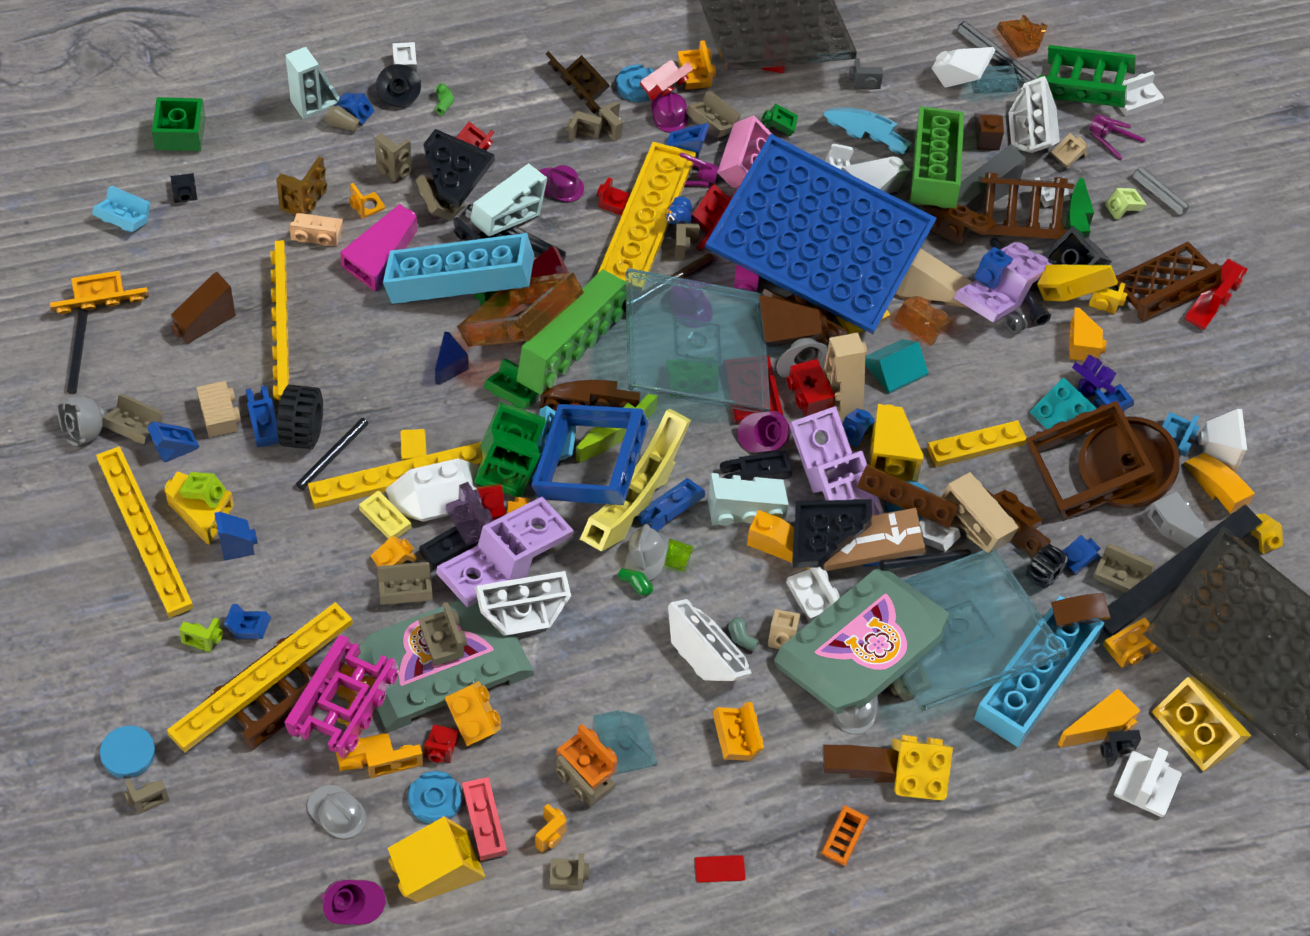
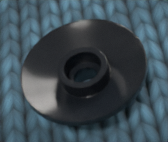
[376,64,421,107]

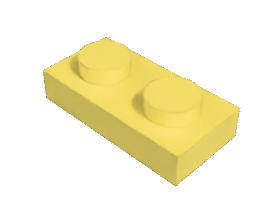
[359,491,411,539]

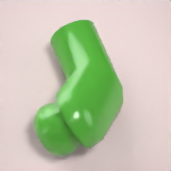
[435,83,454,115]

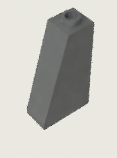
[957,144,1026,212]

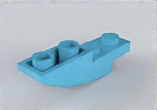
[823,107,912,154]

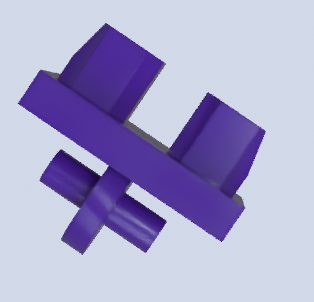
[1072,354,1117,397]

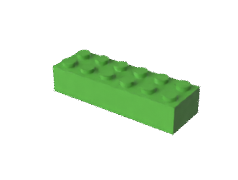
[910,106,964,208]
[517,269,627,395]

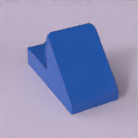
[665,123,709,159]
[147,421,200,462]

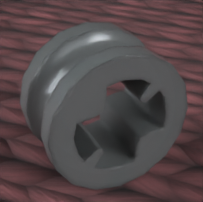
[1004,310,1028,334]

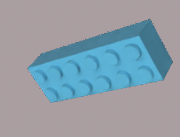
[383,233,534,304]
[974,596,1104,748]

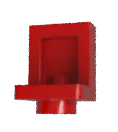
[476,484,505,521]

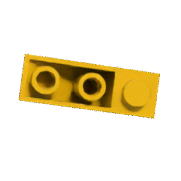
[1037,265,1118,301]

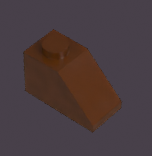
[975,113,1004,150]

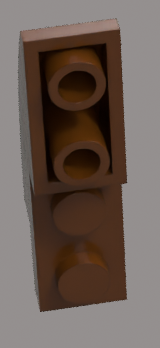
[540,380,641,411]

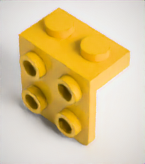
[891,734,953,800]

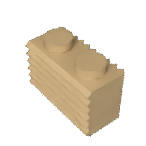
[196,380,241,438]

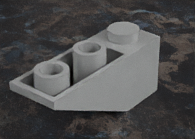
[1148,492,1215,562]

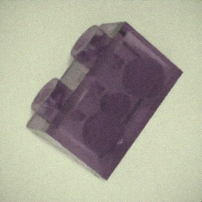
[445,482,493,545]

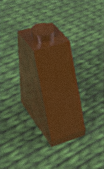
[171,272,236,344]
[759,295,828,347]

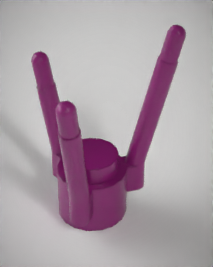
[1089,114,1145,160]
[679,153,718,187]

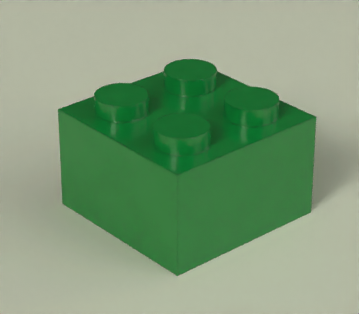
[152,97,206,151]

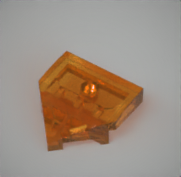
[997,15,1048,57]

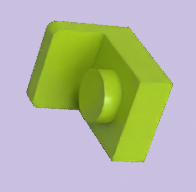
[179,472,226,508]
[179,617,223,653]

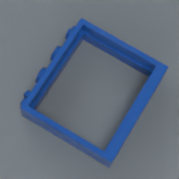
[532,404,649,505]

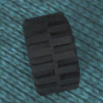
[277,384,323,450]

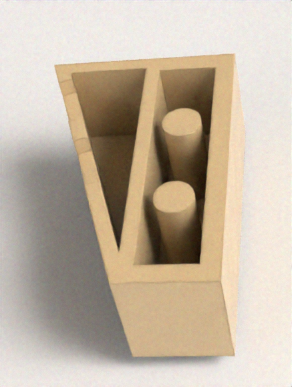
[823,333,867,418]
[941,472,1019,553]

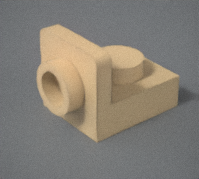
[1051,133,1088,169]
[768,609,800,649]

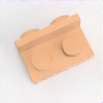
[289,213,343,247]

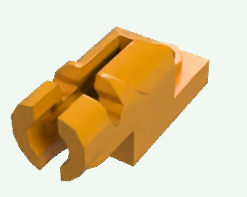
[335,733,423,779]

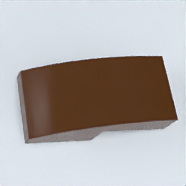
[1051,593,1111,629]

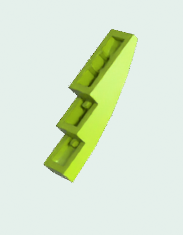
[576,392,658,463]

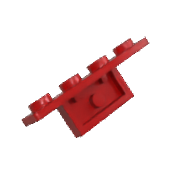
[691,184,741,251]
[1185,259,1248,330]

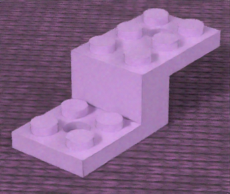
[954,242,1053,323]
[789,406,884,516]
[436,497,574,608]

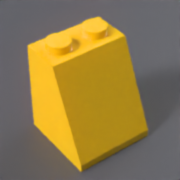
[868,404,923,482]
[388,816,486,903]

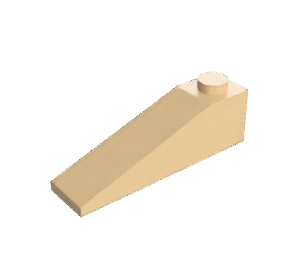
[894,248,972,308]

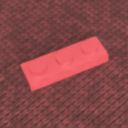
[462,777,507,861]

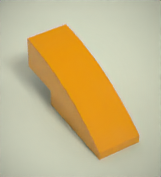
[1184,453,1255,514]

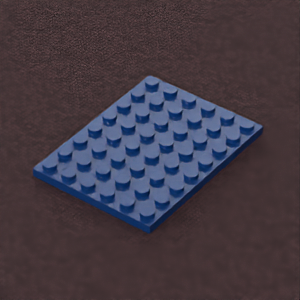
[705,134,936,334]

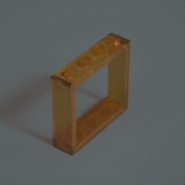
[457,272,584,347]

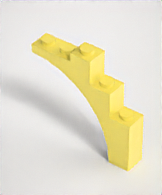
[580,409,691,551]

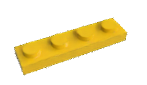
[927,420,1027,467]

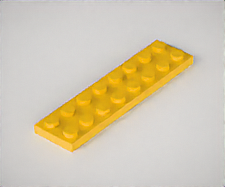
[598,142,696,294]

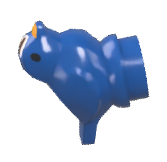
[666,196,692,226]

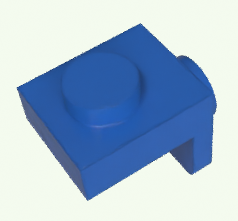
[334,92,374,124]
[974,247,1013,290]
[1094,384,1134,411]
[842,408,875,448]
[1063,535,1102,575]
[224,604,271,639]

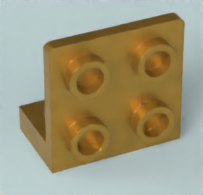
[276,156,328,216]

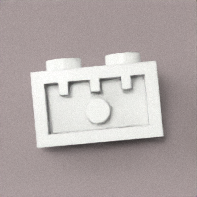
[1119,71,1164,117]
[786,567,840,623]

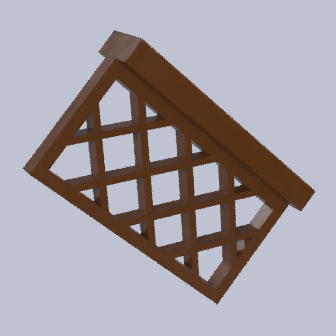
[1114,242,1222,322]

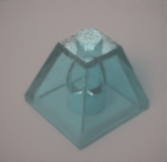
[592,710,658,776]

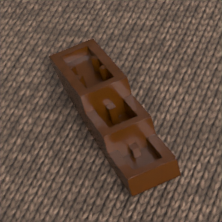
[822,744,899,783]

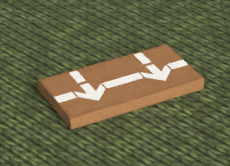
[824,508,926,571]

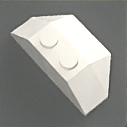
[1009,76,1060,153]
[386,458,482,522]
[475,571,571,636]
[668,599,752,681]

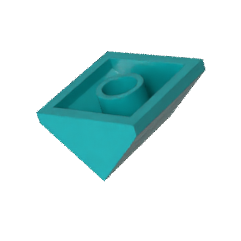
[865,339,929,394]

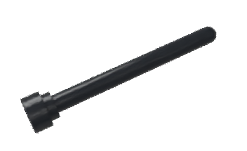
[990,238,1051,326]

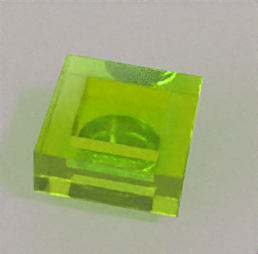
[664,539,694,572]

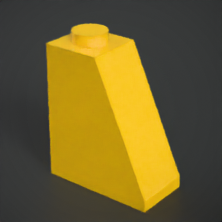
[164,471,234,545]

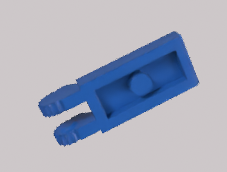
[246,386,280,448]
[637,478,705,532]

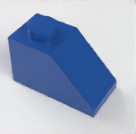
[214,511,258,561]

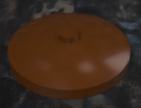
[1079,416,1180,508]

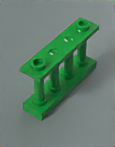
[1038,45,1136,108]

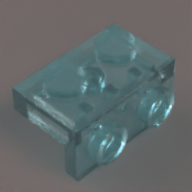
[971,66,1020,94]

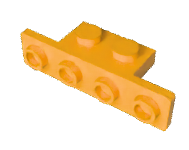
[50,271,149,314]

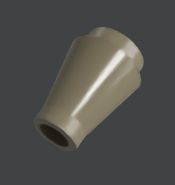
[325,105,361,132]

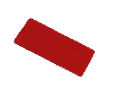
[695,855,746,883]

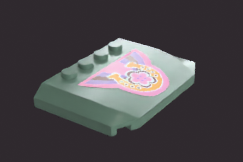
[774,569,950,714]
[358,600,534,733]

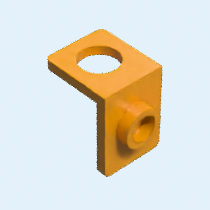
[349,183,385,219]

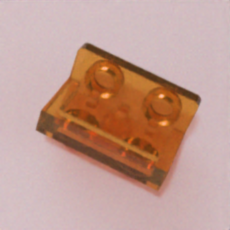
[895,296,954,345]

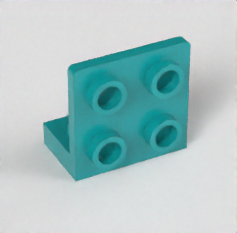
[1030,377,1097,444]

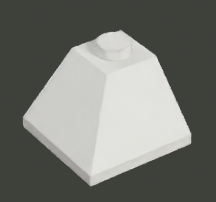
[932,47,995,88]
[841,156,910,194]
[1198,409,1247,473]

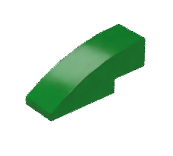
[1065,178,1094,238]

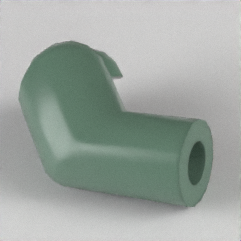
[728,617,759,652]

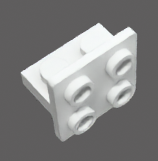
[1114,747,1182,817]

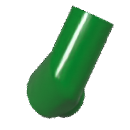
[618,568,653,596]

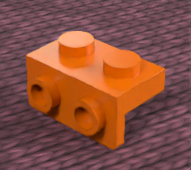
[556,724,618,790]

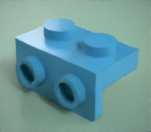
[1162,412,1200,458]

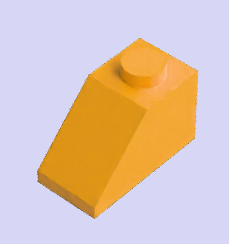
[1069,307,1106,361]

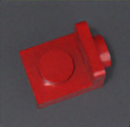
[597,177,631,216]
[424,724,459,763]

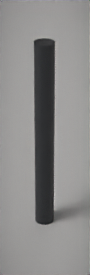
[67,310,88,394]
[296,418,369,490]
[879,549,971,570]

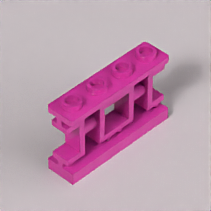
[284,634,399,758]

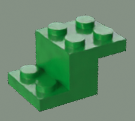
[474,402,546,497]

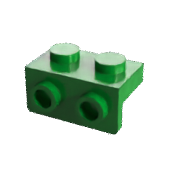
[484,358,540,410]

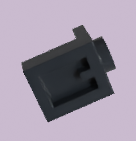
[170,173,198,203]
[1100,730,1141,766]

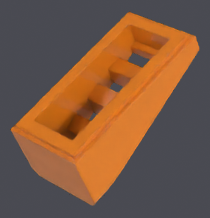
[821,805,869,866]

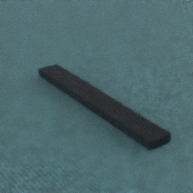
[1102,504,1263,637]

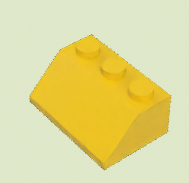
[1152,677,1251,772]

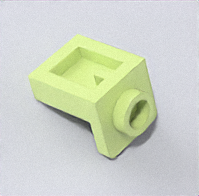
[1105,188,1147,219]

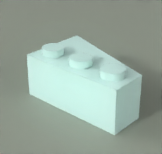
[285,47,340,119]
[470,163,547,236]
[708,473,789,526]

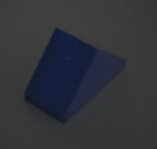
[435,331,469,385]

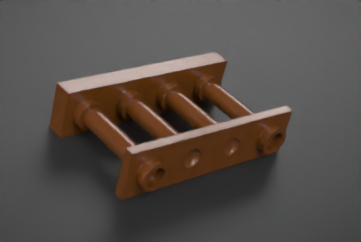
[974,172,1074,239]
[208,634,315,752]

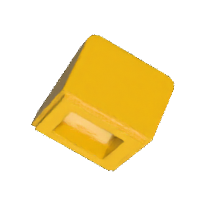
[400,429,426,461]

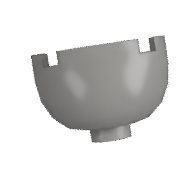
[57,395,105,446]

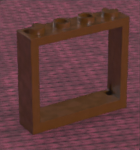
[1026,401,1156,521]

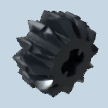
[1026,544,1068,588]

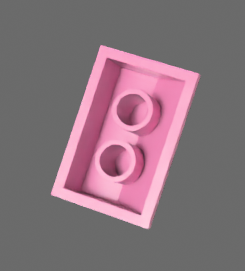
[717,115,773,188]

